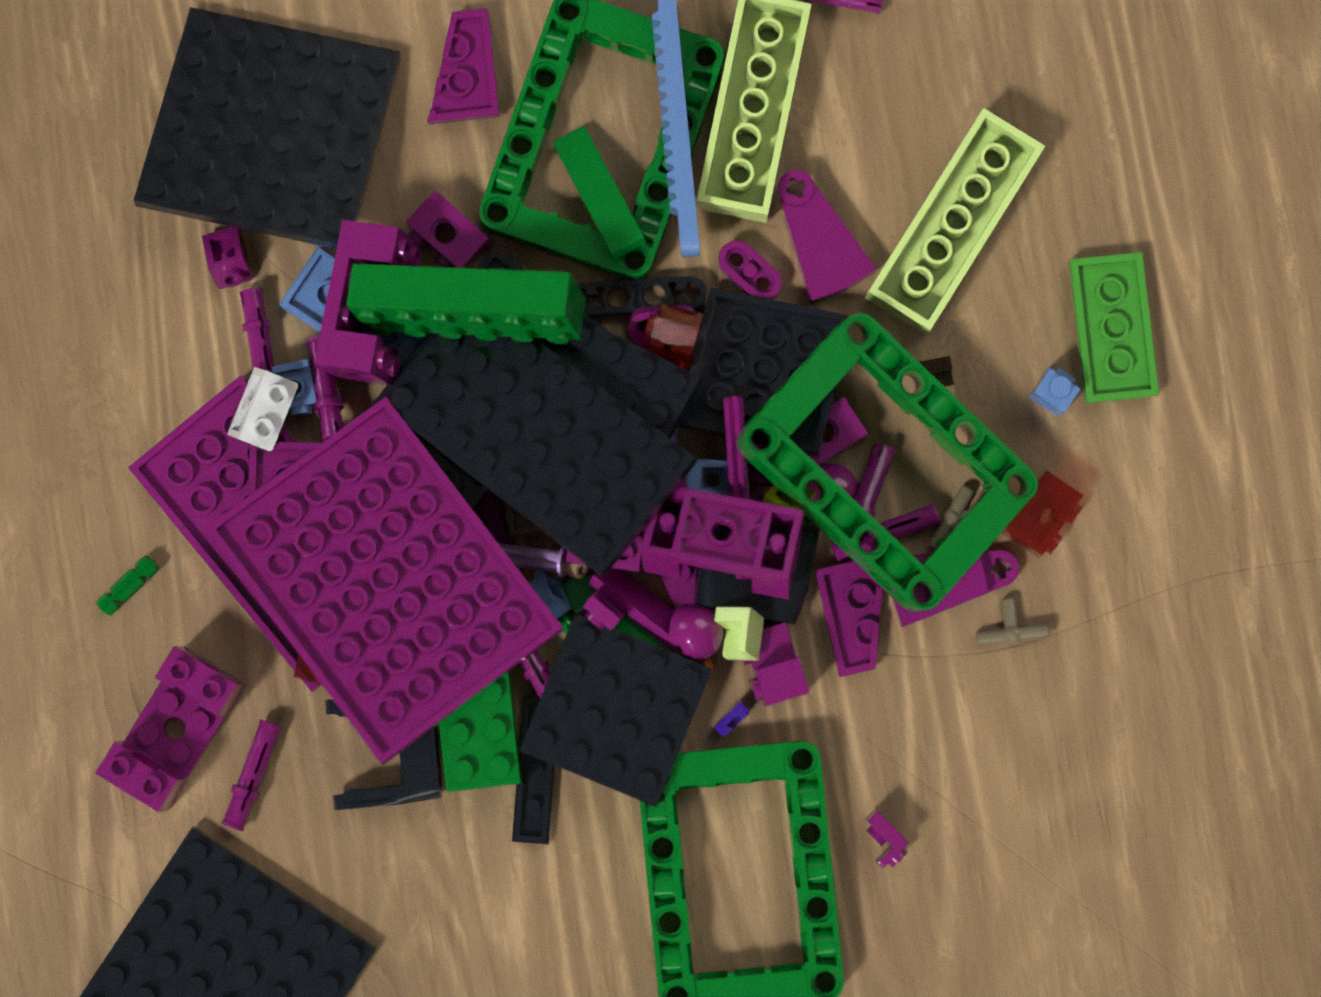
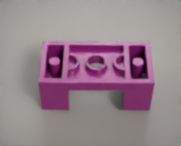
[314,220,421,386]
[641,486,804,600]
[95,646,247,812]

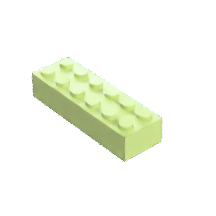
[696,0,812,223]
[865,108,1045,336]

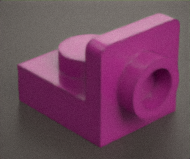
[202,227,253,289]
[577,591,625,630]
[865,808,909,869]

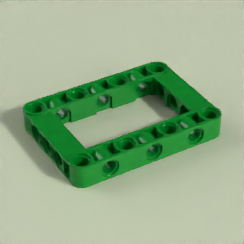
[479,0,724,280]
[737,313,1038,612]
[639,741,844,997]

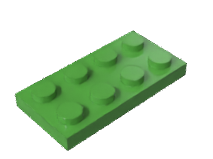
[1068,252,1159,404]

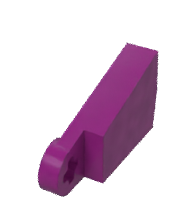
[778,170,877,304]
[890,550,1019,627]

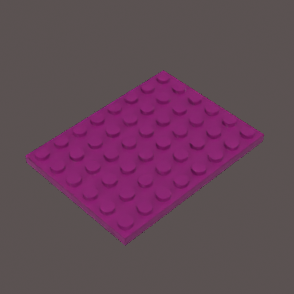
[205,397,563,766]

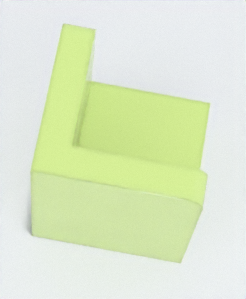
[714,607,764,661]

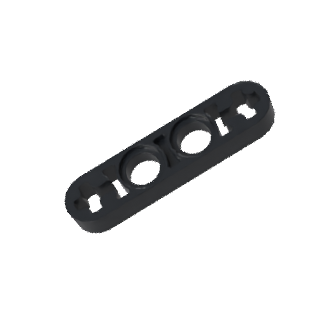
[577,276,707,317]

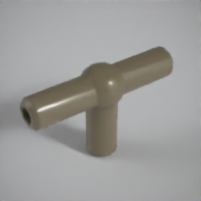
[928,485,974,551]
[976,597,1050,646]

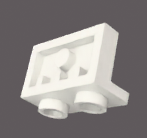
[227,367,298,451]

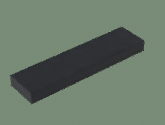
[512,695,555,844]

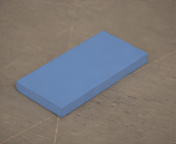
[279,245,423,367]

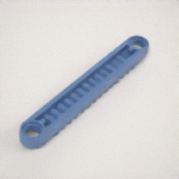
[652,0,700,257]

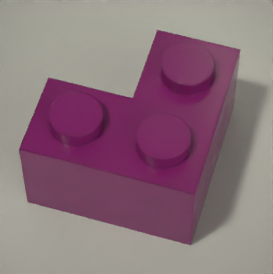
[743,622,809,706]

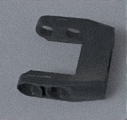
[694,517,820,625]
[325,699,442,810]

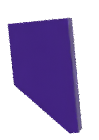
[713,701,750,737]

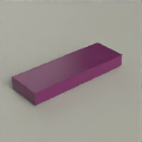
[588,568,679,651]

